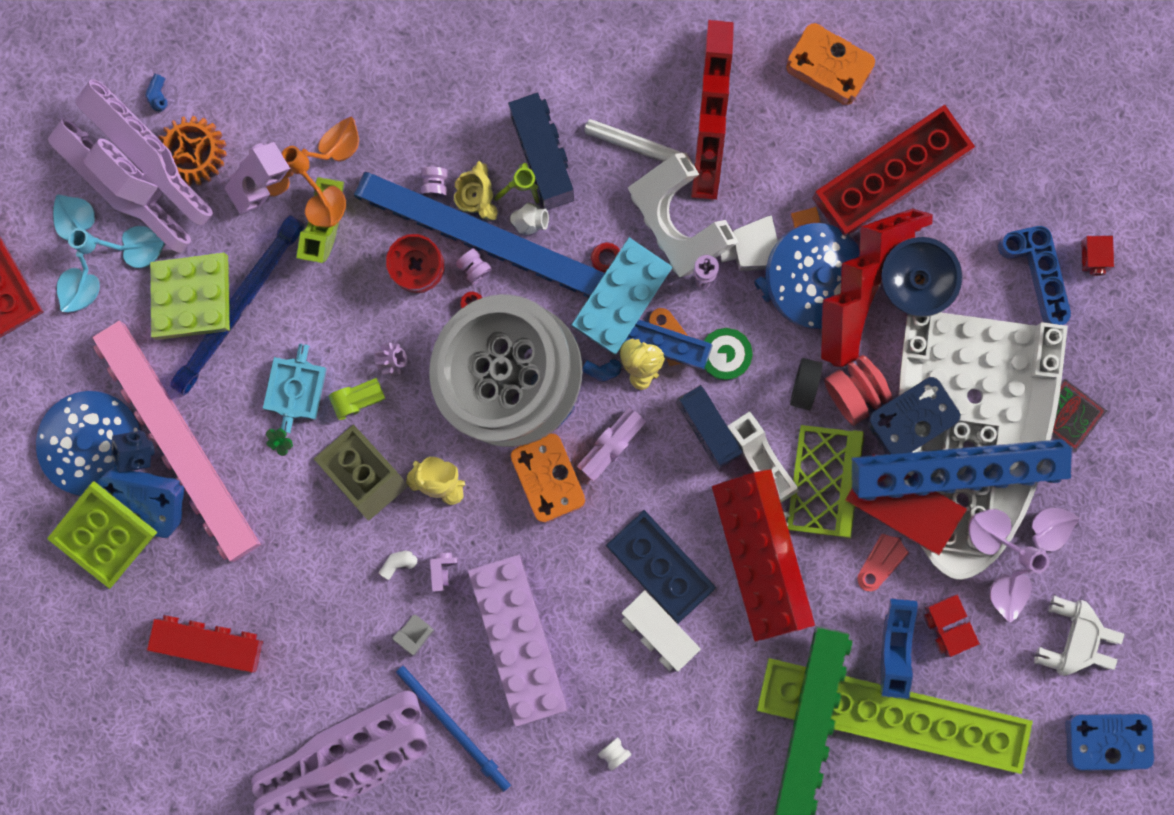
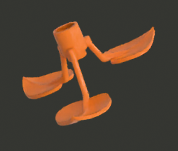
[266,116,359,228]

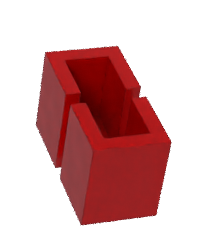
[923,594,980,657]

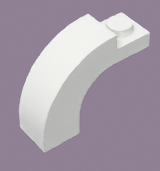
[728,412,799,503]

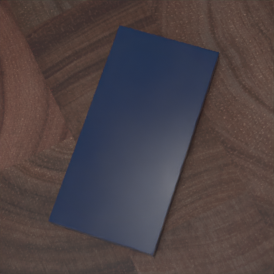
[605,510,717,624]

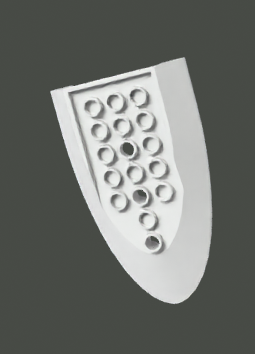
[899,313,1068,579]

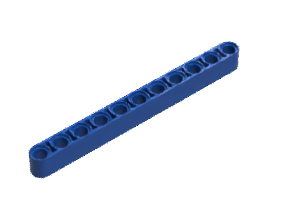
[353,172,605,298]

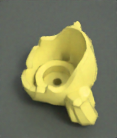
[454,161,498,221]
[620,338,665,390]
[406,456,466,505]

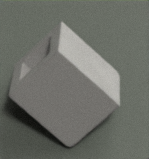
[392,615,435,655]

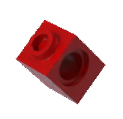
[1081,236,1114,276]

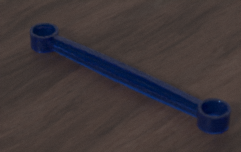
[170,215,305,396]

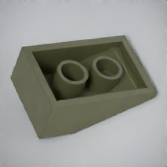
[314,424,408,521]

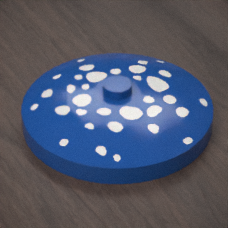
[766,223,860,329]
[36,391,142,496]

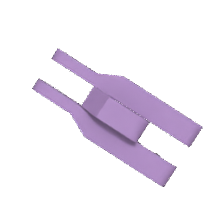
[48,79,213,253]
[251,691,429,815]

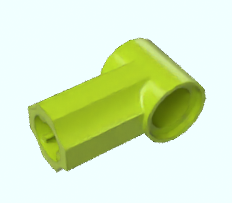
[329,378,385,420]

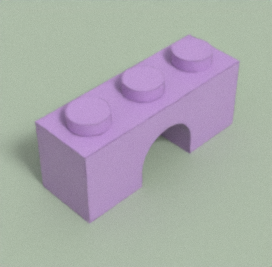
[224,142,290,214]

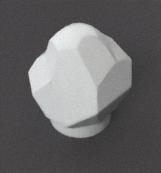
[510,203,549,235]

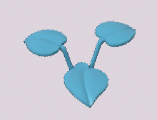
[53,194,165,313]

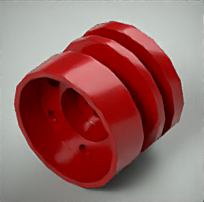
[386,234,445,293]

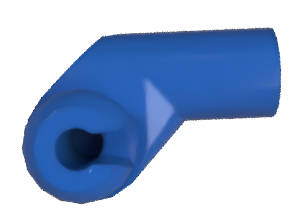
[145,74,168,112]
[582,359,622,382]

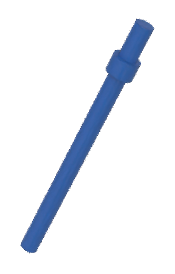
[396,665,511,792]

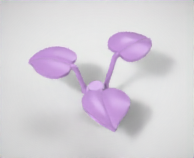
[969,508,1080,623]

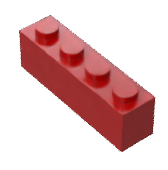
[147,615,263,672]

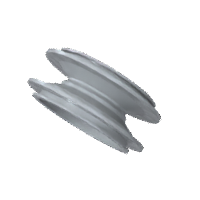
[429,294,582,447]

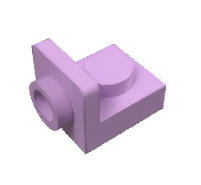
[430,553,458,592]

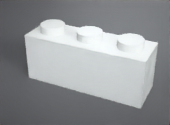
[621,591,701,672]

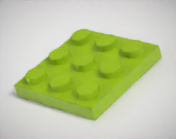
[150,252,230,340]
[47,481,157,589]

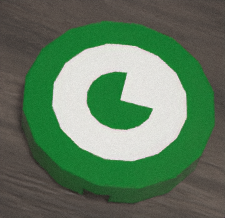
[704,328,753,380]

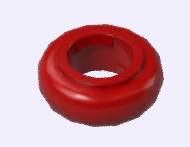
[590,242,620,273]

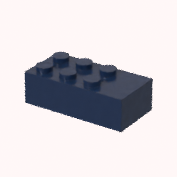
[508,92,574,211]

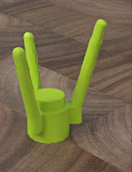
[494,163,540,204]

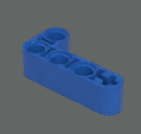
[998,226,1071,325]

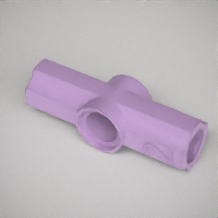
[577,407,646,482]

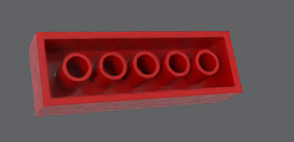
[812,104,975,236]
[711,469,815,642]

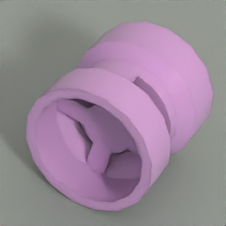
[420,167,447,198]
[455,248,492,285]

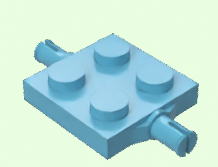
[263,344,327,433]

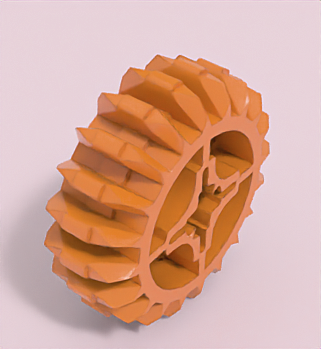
[158,115,227,186]

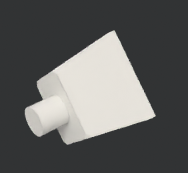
[720,216,778,271]

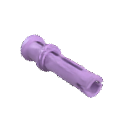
[693,255,719,289]

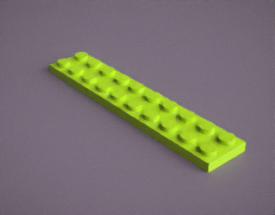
[756,658,1033,774]

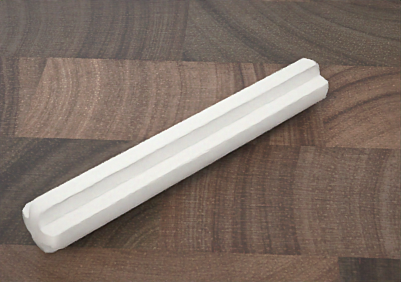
[585,119,682,162]

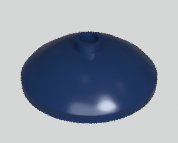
[881,237,962,317]

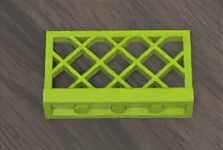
[788,425,865,539]

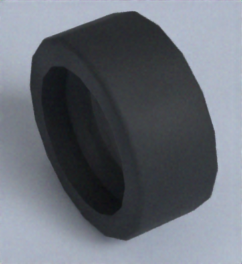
[790,358,823,411]

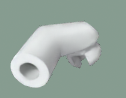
[378,550,417,580]

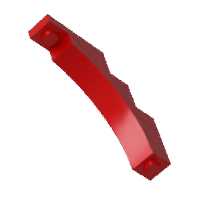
[691,20,734,200]
[821,208,933,367]

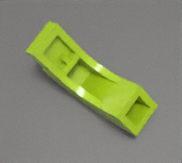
[296,177,344,263]

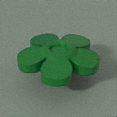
[266,428,293,456]

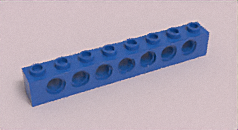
[852,439,1072,500]

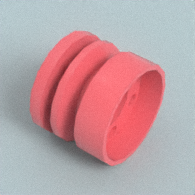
[824,355,893,426]

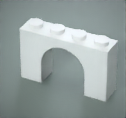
[628,152,739,278]

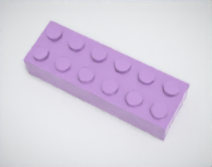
[468,555,568,727]

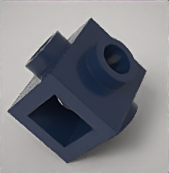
[111,430,155,473]

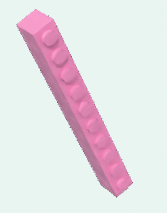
[92,320,261,562]

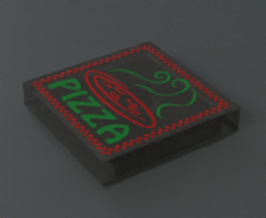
[1052,378,1107,453]

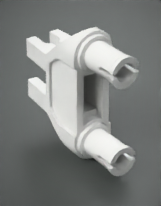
[1034,595,1124,676]

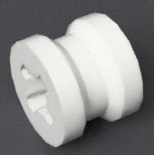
[598,737,631,771]

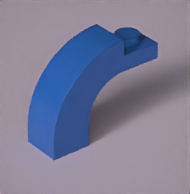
[880,598,918,699]

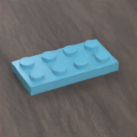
[571,237,672,355]

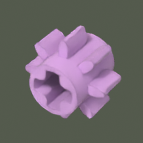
[374,343,407,376]

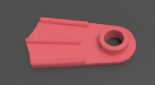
[857,533,909,591]

